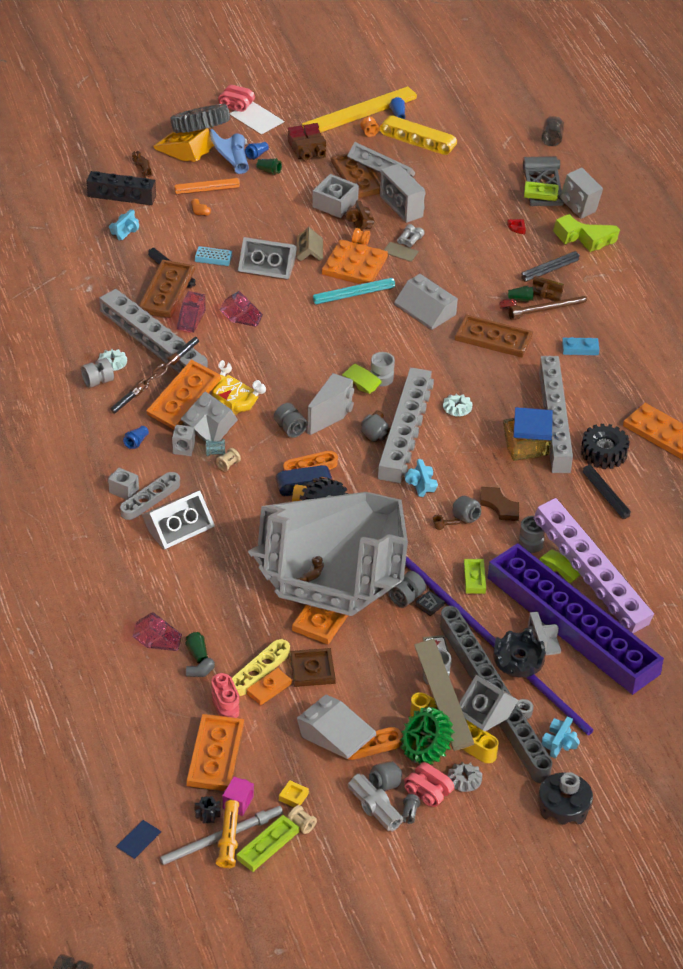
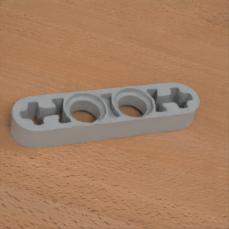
[120,472,180,520]

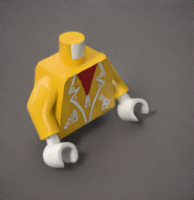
[211,360,266,415]

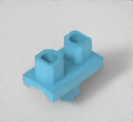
[109,210,139,240]
[405,459,438,497]
[542,717,580,759]

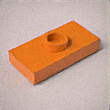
[247,668,292,706]

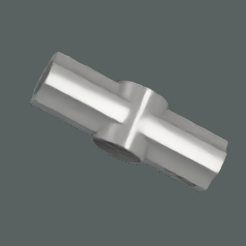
[348,774,403,831]

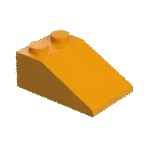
[153,128,214,162]

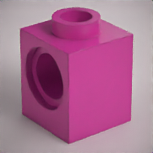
[223,777,254,816]

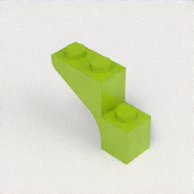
[553,214,620,252]

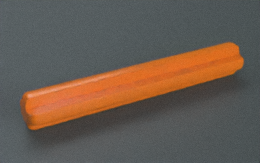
[174,178,240,194]

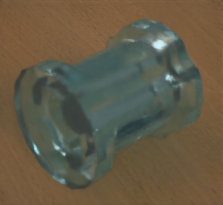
[206,439,225,456]

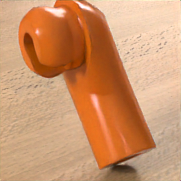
[191,199,211,216]

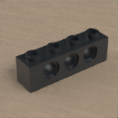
[86,171,156,206]

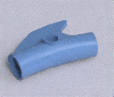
[210,129,249,174]

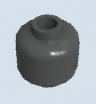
[361,414,389,442]
[453,496,481,523]
[369,761,402,791]

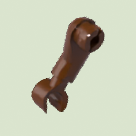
[132,151,153,178]
[297,556,324,582]

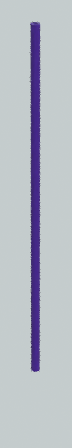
[405,556,594,735]

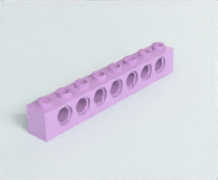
[533,498,654,633]

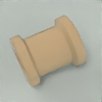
[216,448,241,472]
[288,805,317,834]

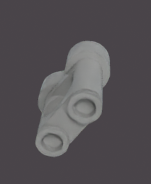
[397,224,425,248]

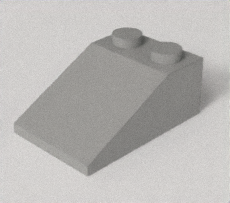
[307,373,354,435]
[297,694,376,759]

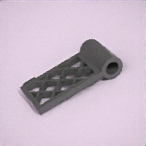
[523,156,564,206]

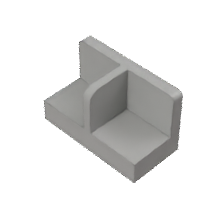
[528,612,561,655]

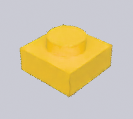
[279,780,309,807]

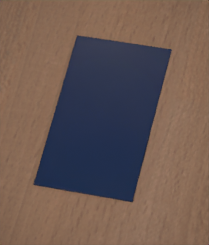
[116,820,162,859]

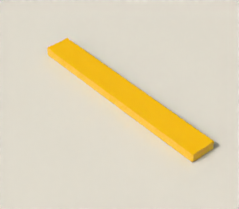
[302,87,417,133]

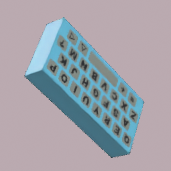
[195,246,232,266]

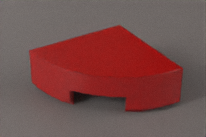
[507,219,526,234]

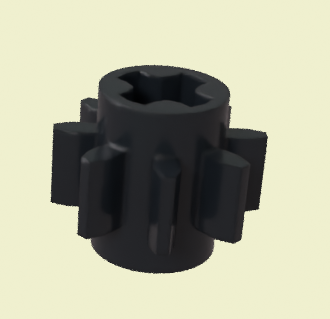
[194,796,221,824]

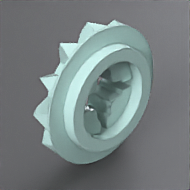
[98,349,127,371]
[443,393,472,416]

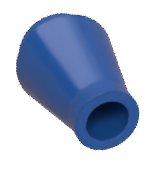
[390,97,406,119]
[245,142,269,159]
[123,426,149,449]

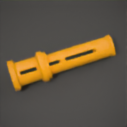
[216,800,239,868]

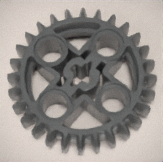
[170,104,230,133]

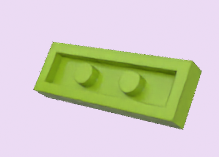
[237,815,299,872]

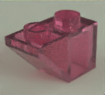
[177,291,206,333]
[220,291,263,327]
[132,612,182,651]

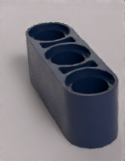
[275,465,332,496]

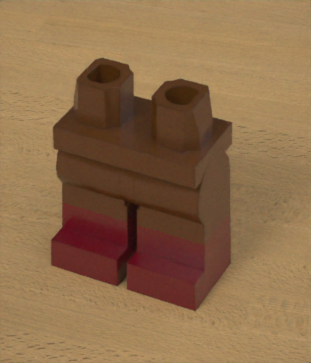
[288,123,326,161]

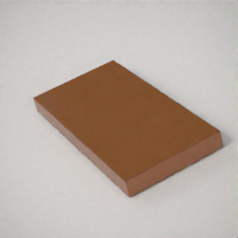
[331,153,381,198]
[139,260,195,318]
[455,314,533,358]

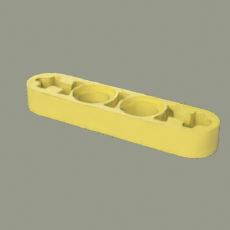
[232,639,290,696]

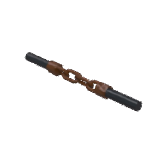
[110,337,199,414]

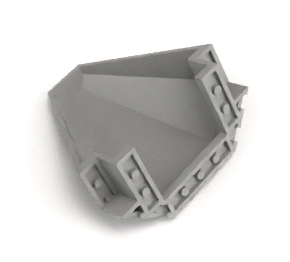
[248,492,408,616]

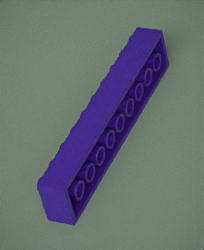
[488,543,664,695]

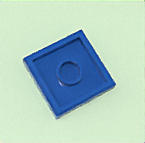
[514,407,553,441]

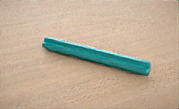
[313,278,395,305]

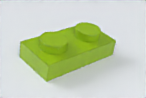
[524,181,559,201]
[464,559,486,594]

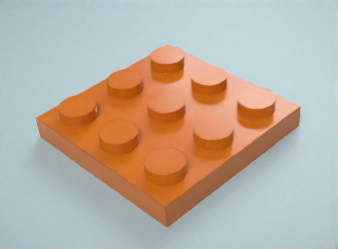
[322,239,388,284]

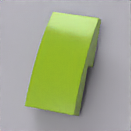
[342,364,382,394]
[539,549,581,584]

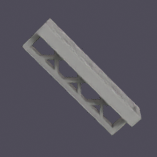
[347,142,415,177]

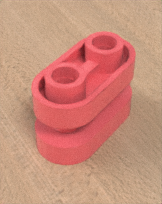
[218,85,255,112]
[211,673,239,718]
[404,762,454,807]

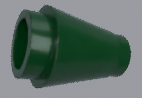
[256,158,282,175]
[508,285,534,303]
[185,632,208,664]

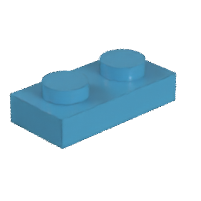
[562,337,600,355]

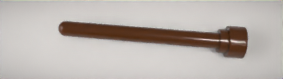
[508,296,587,320]

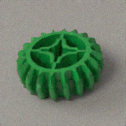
[400,707,455,765]

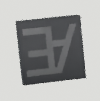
[415,591,444,616]

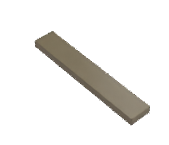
[414,638,474,751]

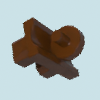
[345,200,374,231]
[532,276,564,301]

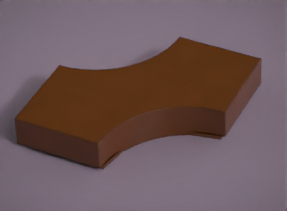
[480,487,519,521]

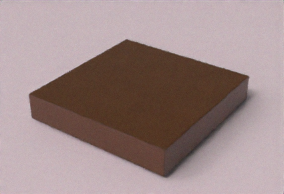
[290,648,336,687]

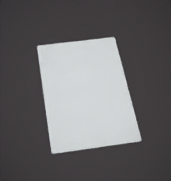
[230,102,285,134]

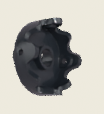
[493,628,546,677]
[537,772,593,825]

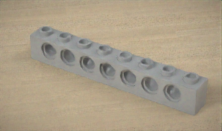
[99,289,208,373]
[539,356,573,473]
[378,367,434,483]

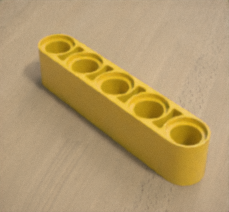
[380,116,457,155]
[410,692,498,763]

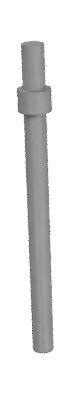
[160,806,283,865]

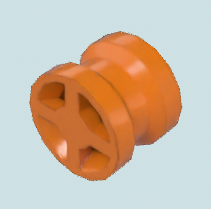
[360,116,380,137]
[352,228,370,246]

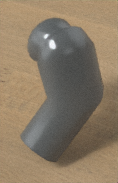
[186,658,215,677]

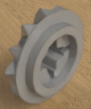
[448,762,482,792]

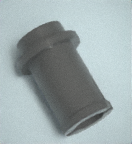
[402,794,421,824]

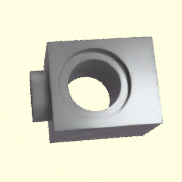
[172,425,195,456]
[108,468,139,500]

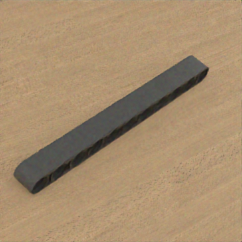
[440,606,552,783]

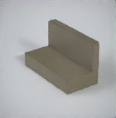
[296,227,323,261]

